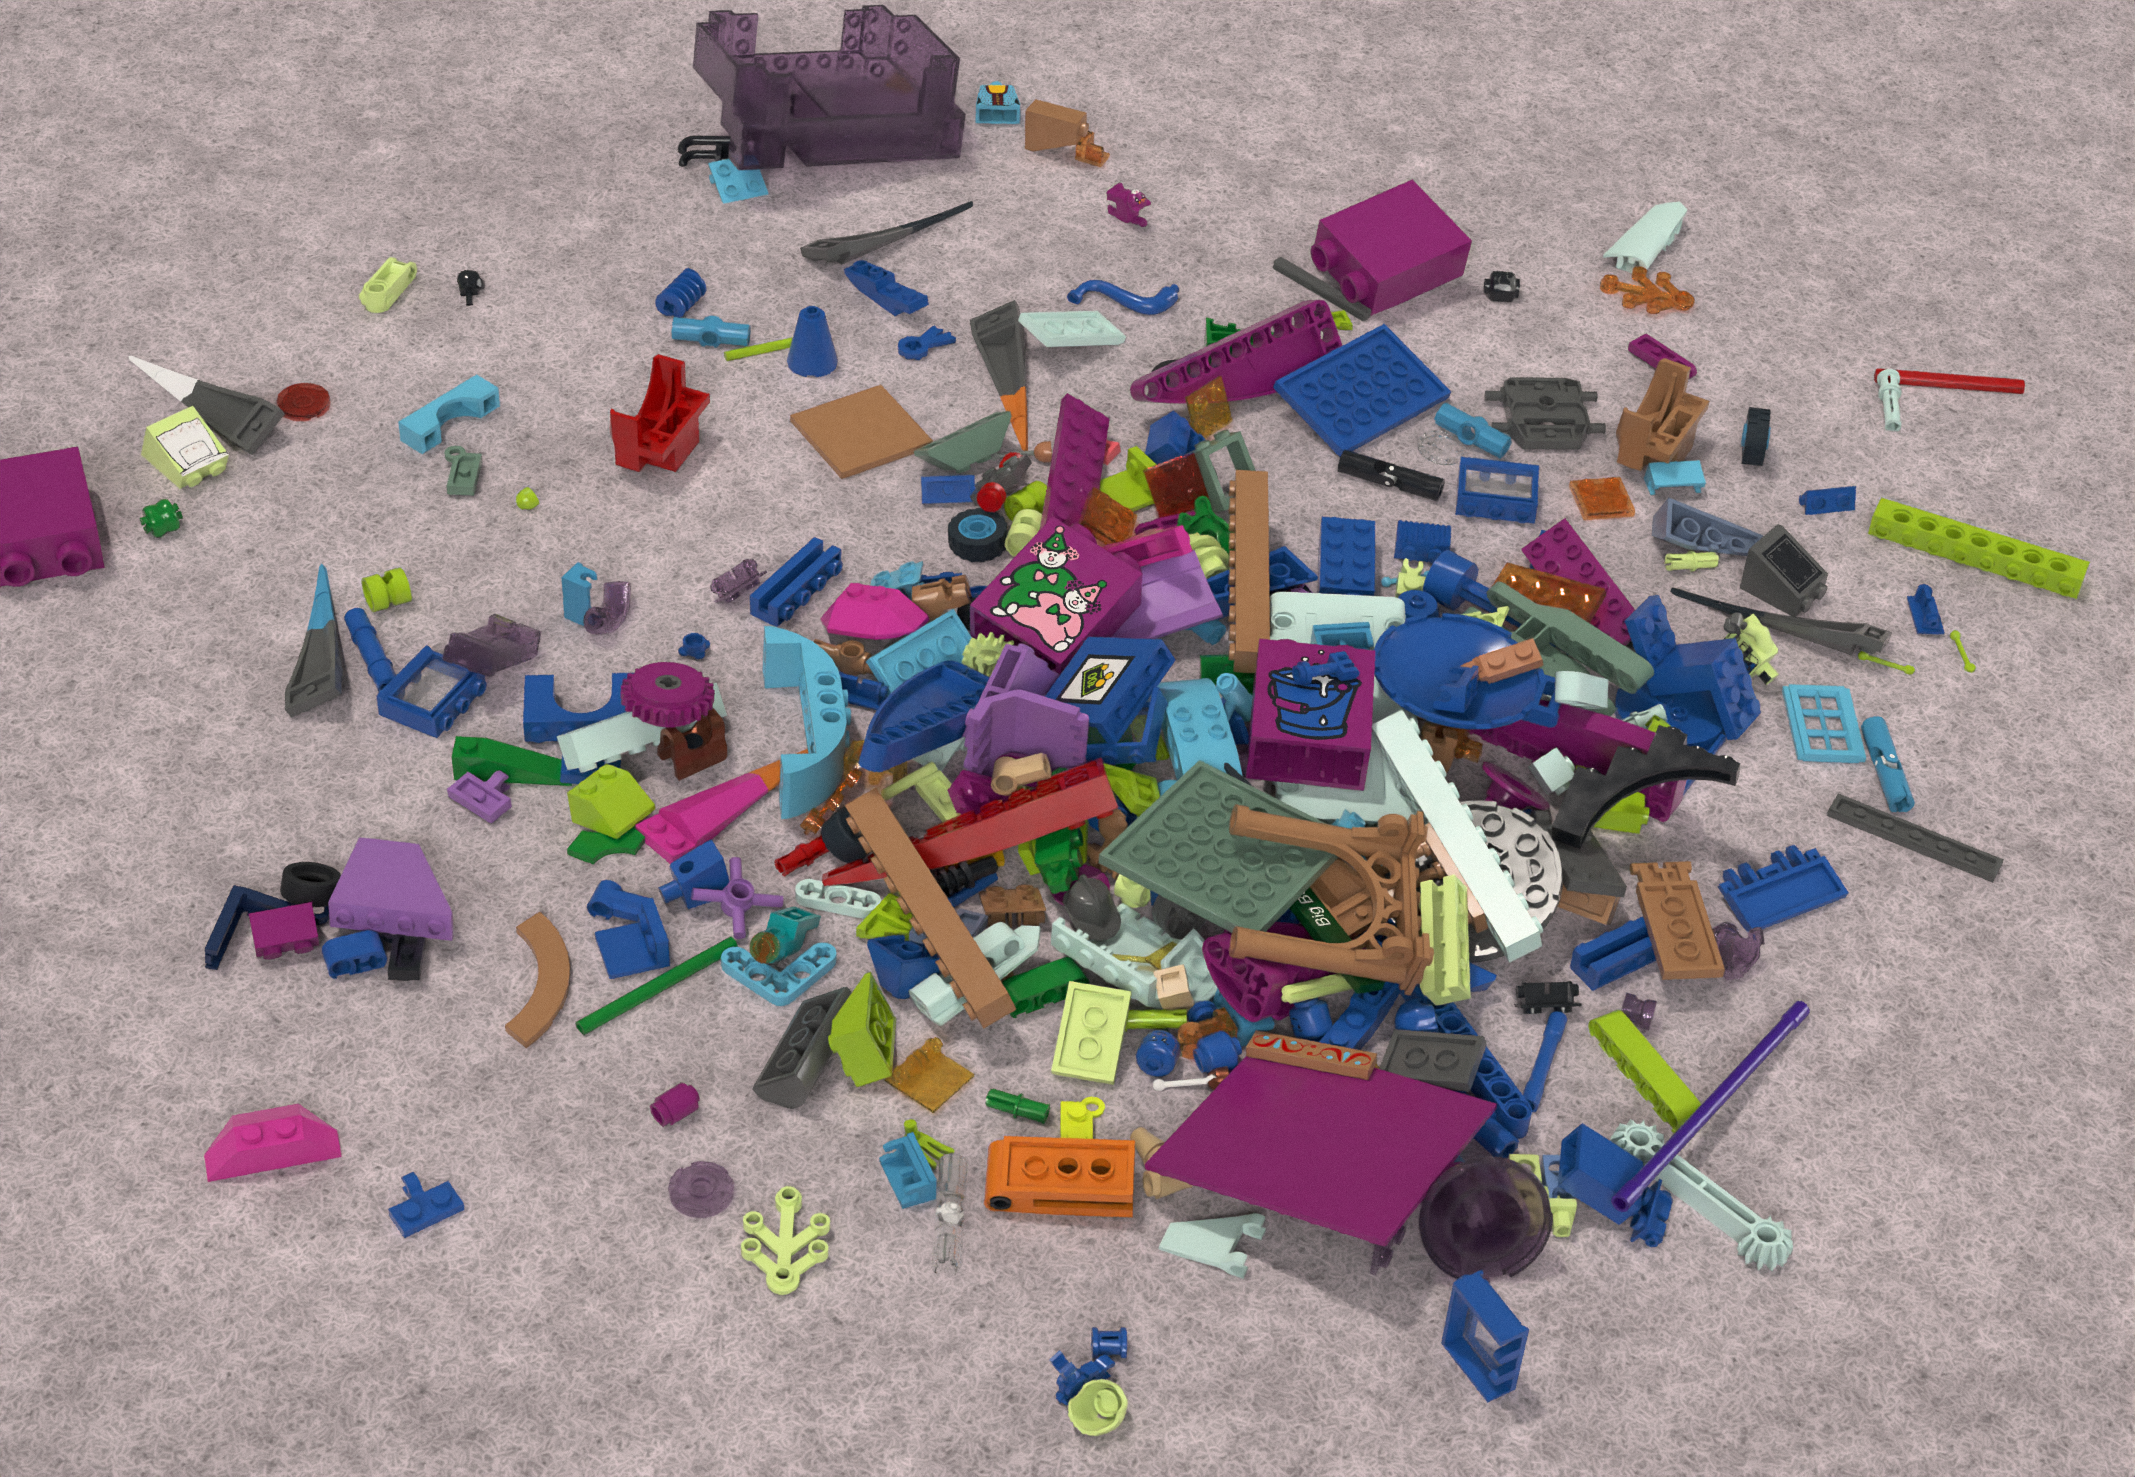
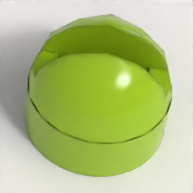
[516,487,540,510]

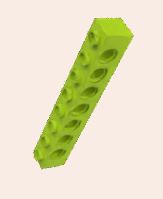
[1868,497,2090,599]

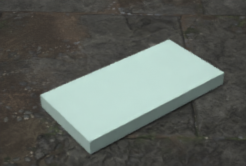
[1018,311,1126,347]

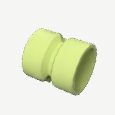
[1005,509,1042,557]

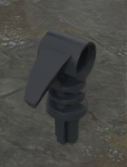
[930,856,998,896]

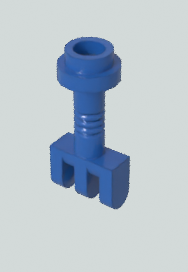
[1292,651,1360,685]

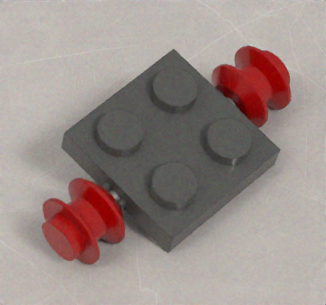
[970,452,1032,512]

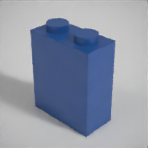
[1558,1123,1643,1225]

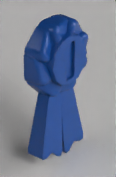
[898,325,956,360]

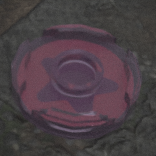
[668,1161,735,1218]

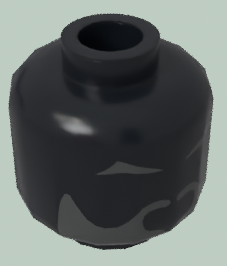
[1483,271,1520,302]

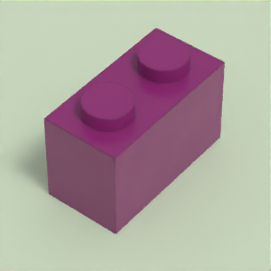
[249,902,319,960]

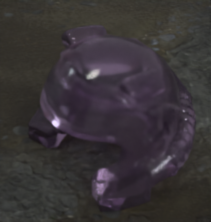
[1712,922,1765,980]

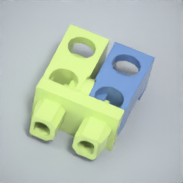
[1505,1154,1577,1237]

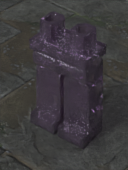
[443,614,542,677]

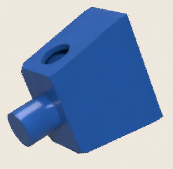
[658,839,730,909]

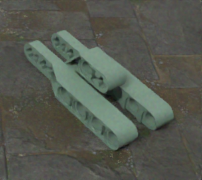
[1461,582,1654,717]

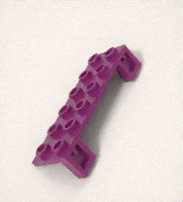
[1522,518,1635,646]

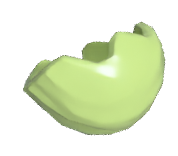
[1068,1379,1128,1436]

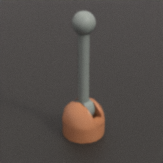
[990,441,1052,463]

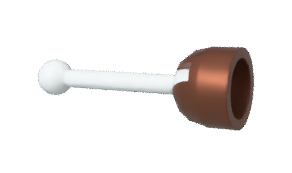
[1153,1066,1229,1091]

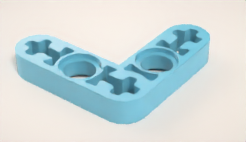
[721,943,837,1006]

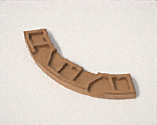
[505,912,570,1048]

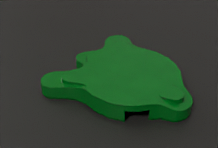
[1177,496,1234,555]

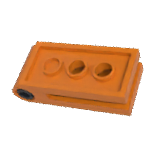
[984,1136,1135,1218]

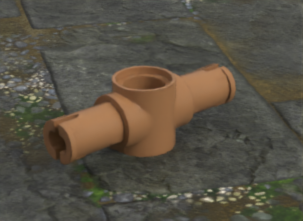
[814,639,874,676]

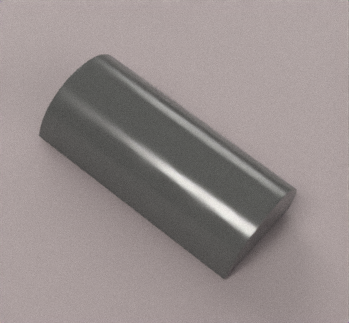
[752,987,852,1109]

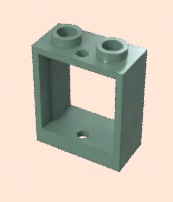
[1186,429,1256,512]

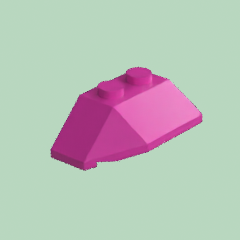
[820,583,929,640]
[204,1103,342,1182]

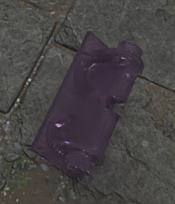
[710,559,767,604]

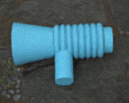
[1216,673,1253,722]

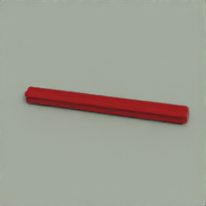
[1874,368,2025,394]

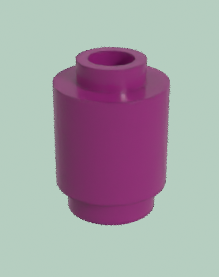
[650,1082,700,1127]

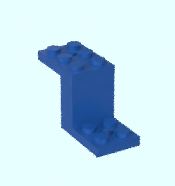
[1625,595,1761,740]

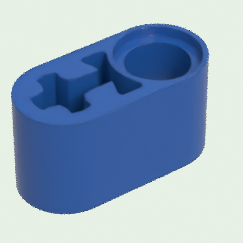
[322,930,387,979]

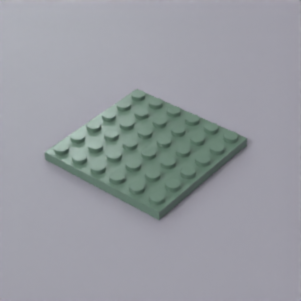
[1098,760,1338,933]

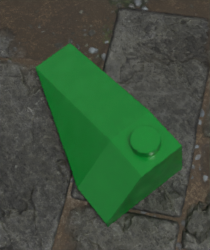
[451,736,572,786]

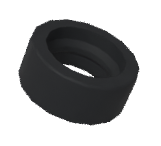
[280,862,341,907]

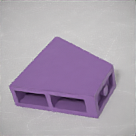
[962,644,1060,738]
[328,837,454,941]

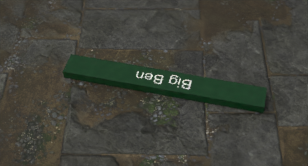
[1289,887,1385,994]

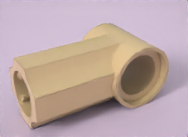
[991,753,1052,796]

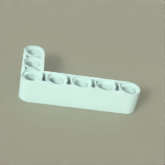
[1541,671,1608,710]

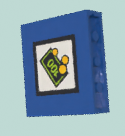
[1044,637,1176,744]

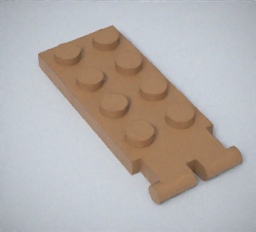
[1630,861,1725,980]

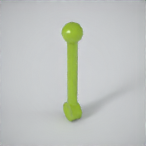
[1950,630,1976,673]
[1858,651,1915,675]

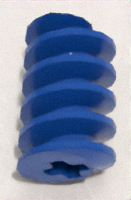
[655,268,707,318]

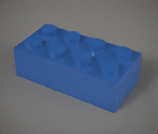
[1317,517,1375,596]

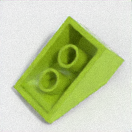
[828,972,896,1087]

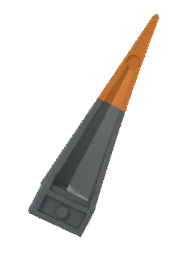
[970,300,1028,451]

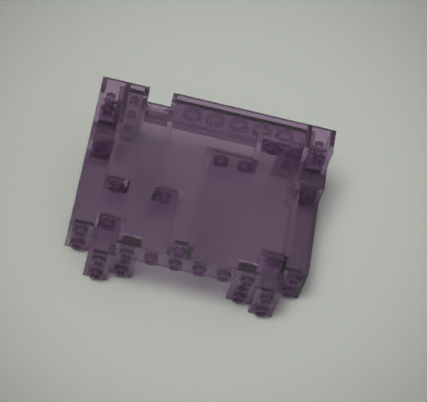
[693,5,966,171]

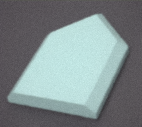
[1160,928,1217,1003]

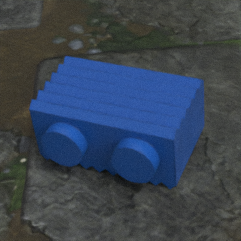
[1394,520,1452,564]

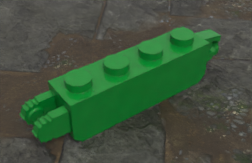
[1035,767,1084,894]

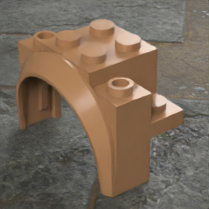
[1616,358,1710,471]

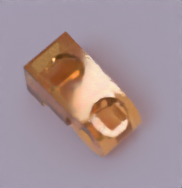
[1177,1007,1238,1059]

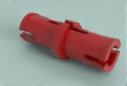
[774,836,830,877]

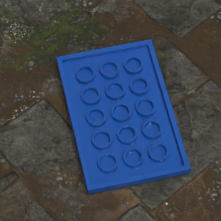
[1273,324,1451,457]

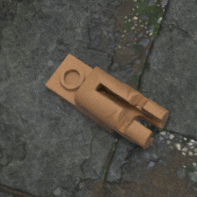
[912,575,972,624]

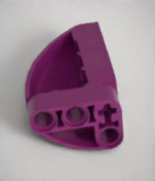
[1202,922,1366,1022]

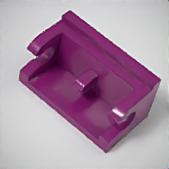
[947,770,1012,814]

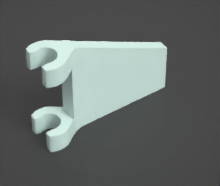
[1159,1213,1266,1279]

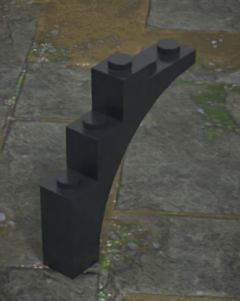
[1552,725,1741,849]

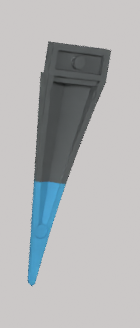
[285,564,344,717]

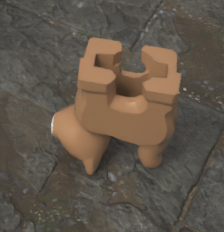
[1420,722,1458,778]

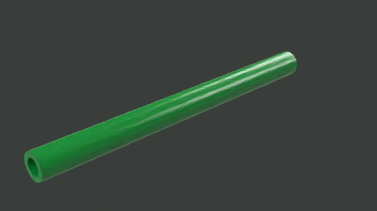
[575,936,738,1035]

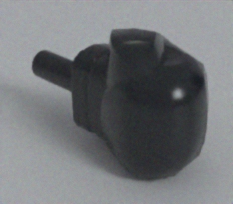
[457,270,485,306]

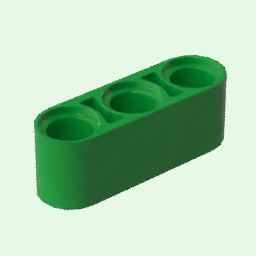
[1002,957,1089,1018]

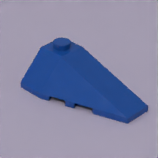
[867,935,941,999]

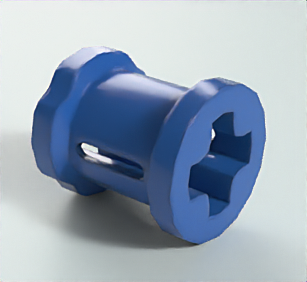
[1091,1327,1127,1358]

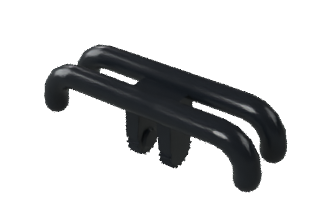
[677,135,774,168]

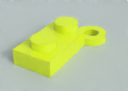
[1060,1096,1105,1139]

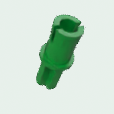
[985,1089,1050,1124]

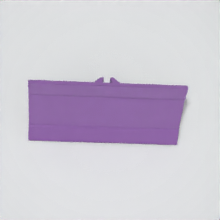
[1111,550,1223,639]

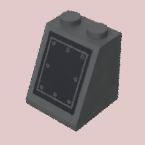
[1740,524,1828,617]

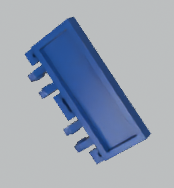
[1718,845,1849,934]

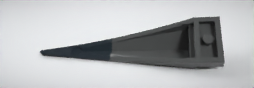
[800,201,973,265]
[1670,587,1892,656]

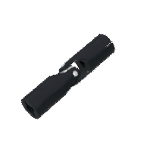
[1338,450,1445,502]

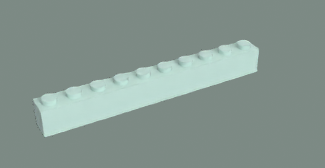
[1372,710,1543,962]

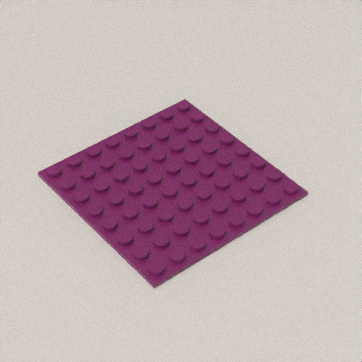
[1145,1056,1497,1247]

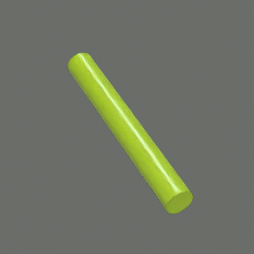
[724,337,793,361]

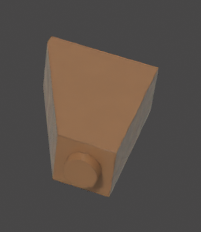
[1025,99,1089,151]

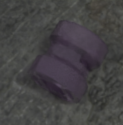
[1621,993,1657,1031]

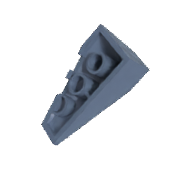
[1651,497,1763,556]

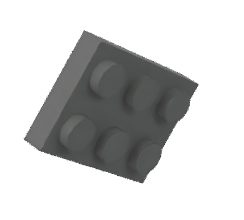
[1379,1029,1486,1092]

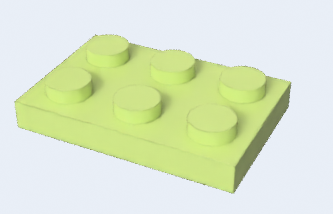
[1051,981,1132,1085]

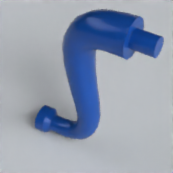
[1067,280,1179,315]

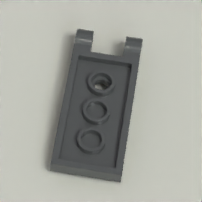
[1530,810,1627,898]

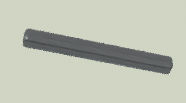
[1273,257,1371,321]

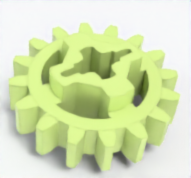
[962,632,1014,677]

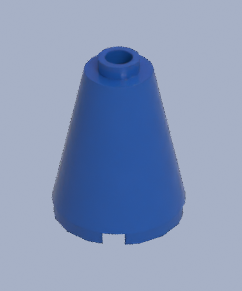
[787,306,838,377]

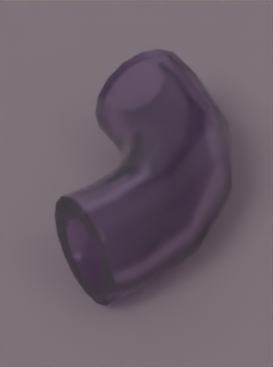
[583,581,631,635]

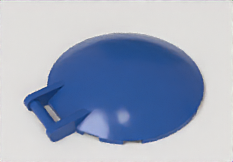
[1374,613,1561,729]

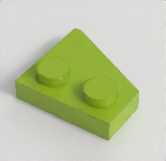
[1104,763,1160,817]
[856,893,913,941]

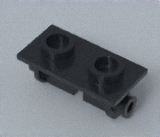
[1514,981,1582,1014]

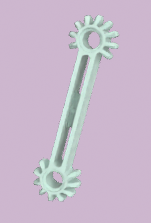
[1610,1119,1793,1271]

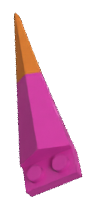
[635,749,808,864]

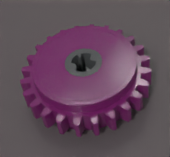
[620,662,715,727]

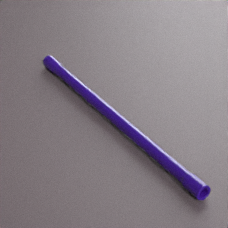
[1611,1001,1810,1212]

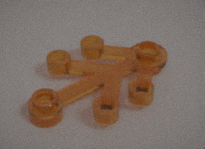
[1600,266,1695,314]
[800,743,864,835]

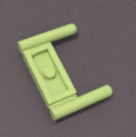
[881,762,961,822]

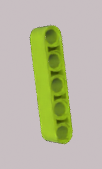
[1588,1010,1701,1132]

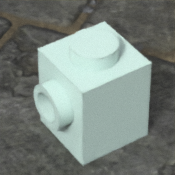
[1528,747,1575,796]

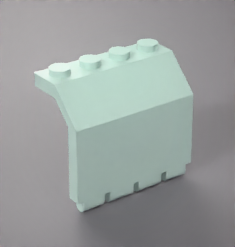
[1051,903,1181,1009]

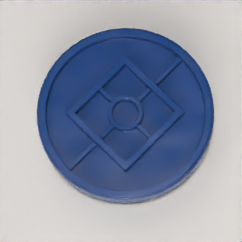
[1614,683,1725,748]

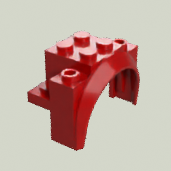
[609,354,710,472]

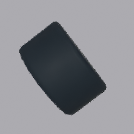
[821,806,868,863]

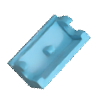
[1644,460,1706,495]

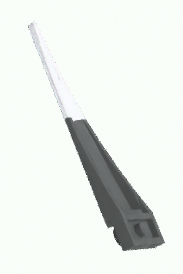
[128,356,285,455]

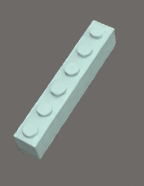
[557,682,727,773]

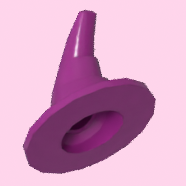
[1481,762,1550,811]

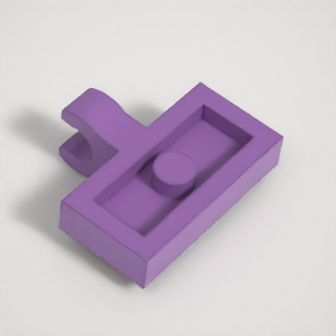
[447,770,512,824]

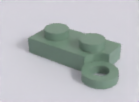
[444,446,482,496]

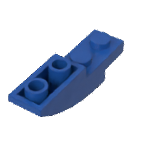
[844,260,929,316]
[1319,981,1402,1050]

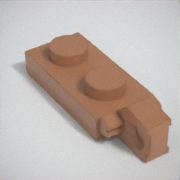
[1461,638,1543,684]

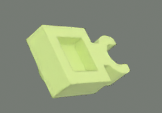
[1395,558,1426,598]

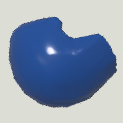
[1394,997,1439,1033]

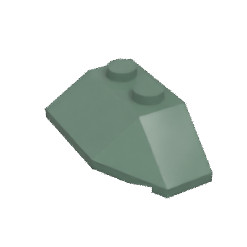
[914,411,1012,473]

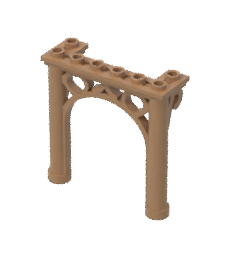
[1229,804,1434,995]

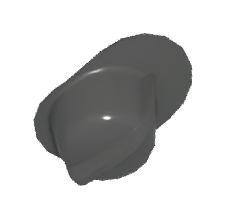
[1063,874,1121,941]

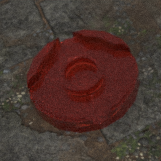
[276,383,331,421]

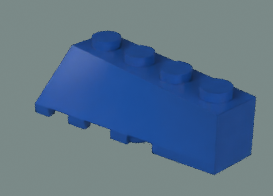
[1206,546,1318,620]

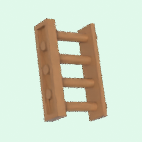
[1365,822,1488,937]

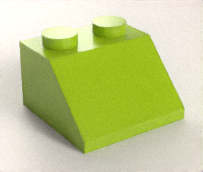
[567,763,656,839]

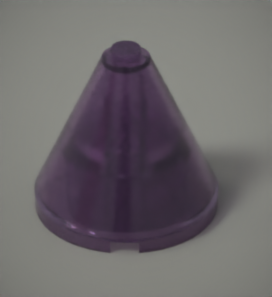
[1419,1156,1553,1283]

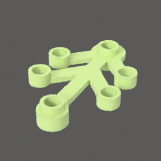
[741,1186,830,1295]

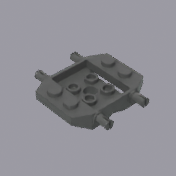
[1484,377,1606,449]

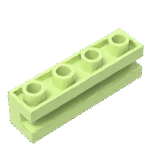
[1419,875,1471,1006]

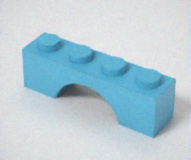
[398,374,500,454]

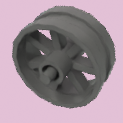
[1152,895,1206,939]

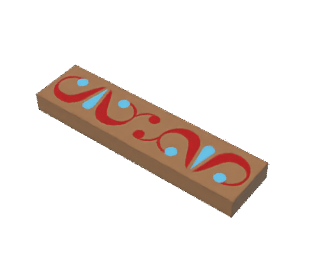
[1246,1030,1377,1080]

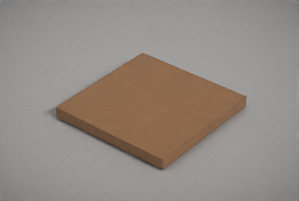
[790,385,933,479]

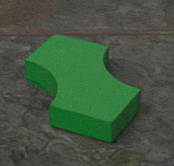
[567,826,645,865]

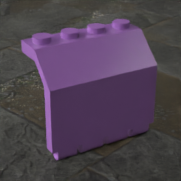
[964,689,1089,777]

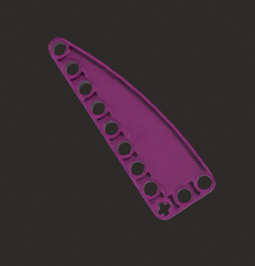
[1130,300,1343,404]
[1458,700,1687,822]

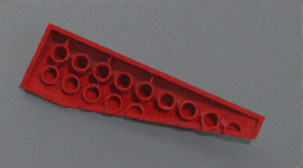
[822,757,1118,886]

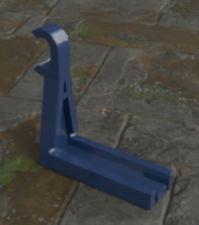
[205,885,330,970]

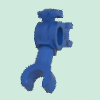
[1049,1350,1115,1405]

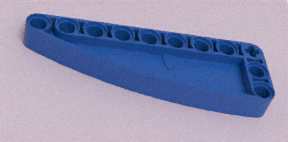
[859,660,990,772]

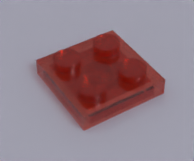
[1143,452,1211,518]

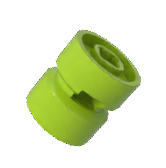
[1004,480,1047,521]
[361,567,412,613]

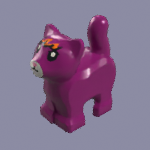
[1106,183,1151,227]

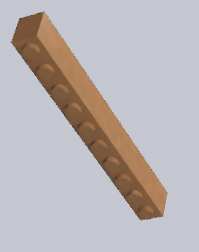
[1228,470,1270,673]
[845,787,1016,1029]

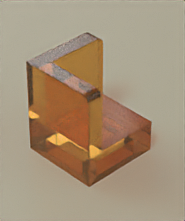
[1075,131,1110,167]

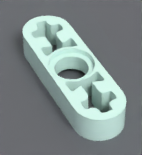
[795,879,881,919]

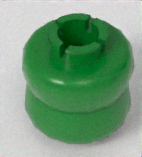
[139,499,183,538]

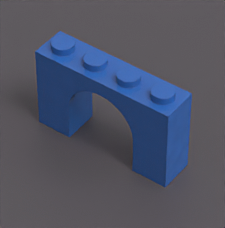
[523,673,634,743]

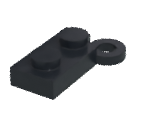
[382,933,426,981]

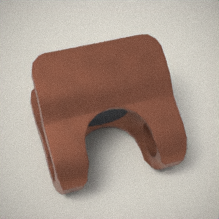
[657,708,727,781]

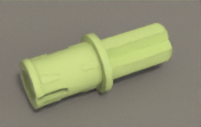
[1665,550,1719,572]

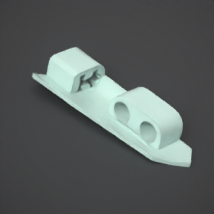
[1603,201,1687,276]
[909,922,1041,1026]

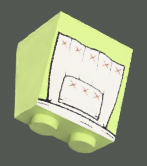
[141,406,229,489]

